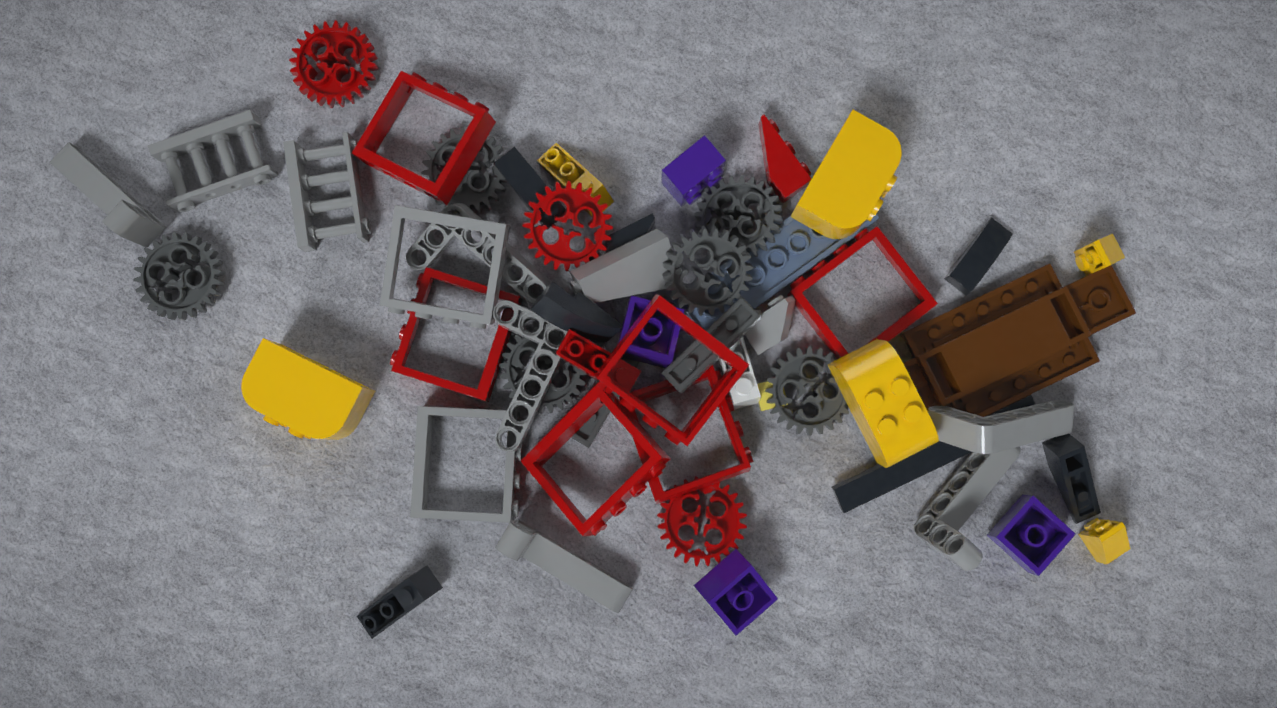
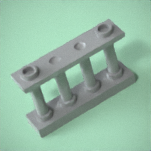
[147,110,278,212]
[283,132,371,252]

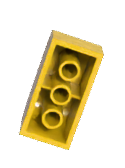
[790,110,902,239]
[241,338,375,440]
[828,339,939,468]

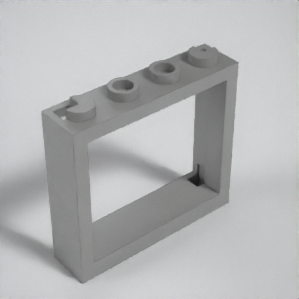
[380,205,510,329]
[410,406,524,523]

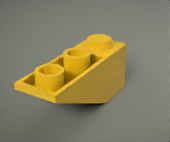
[537,143,614,217]

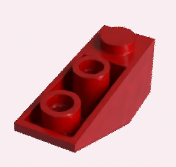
[758,115,811,204]
[555,329,641,392]

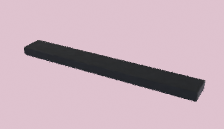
[831,395,1036,513]

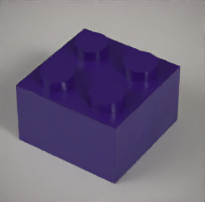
[661,135,726,207]
[617,296,685,369]
[987,494,1076,576]
[693,549,778,636]

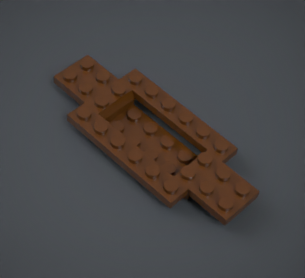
[901,263,1136,417]

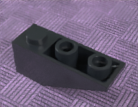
[356,565,443,639]

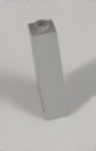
[569,229,683,303]

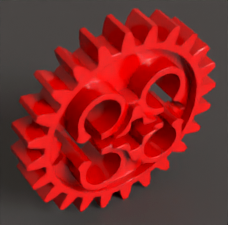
[289,20,378,108]
[522,180,613,271]
[657,476,747,567]

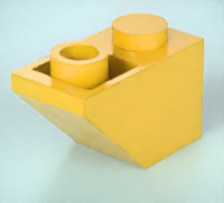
[1074,233,1125,276]
[1078,518,1130,564]

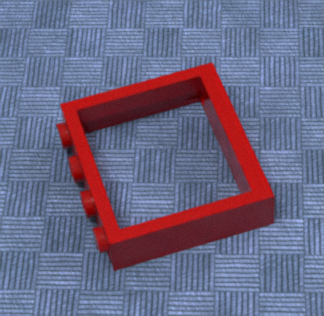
[352,71,496,205]
[787,226,938,359]
[390,267,522,402]
[594,295,749,447]
[619,365,754,504]
[521,384,671,536]

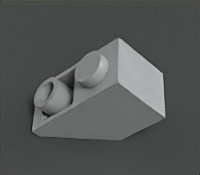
[745,295,795,355]

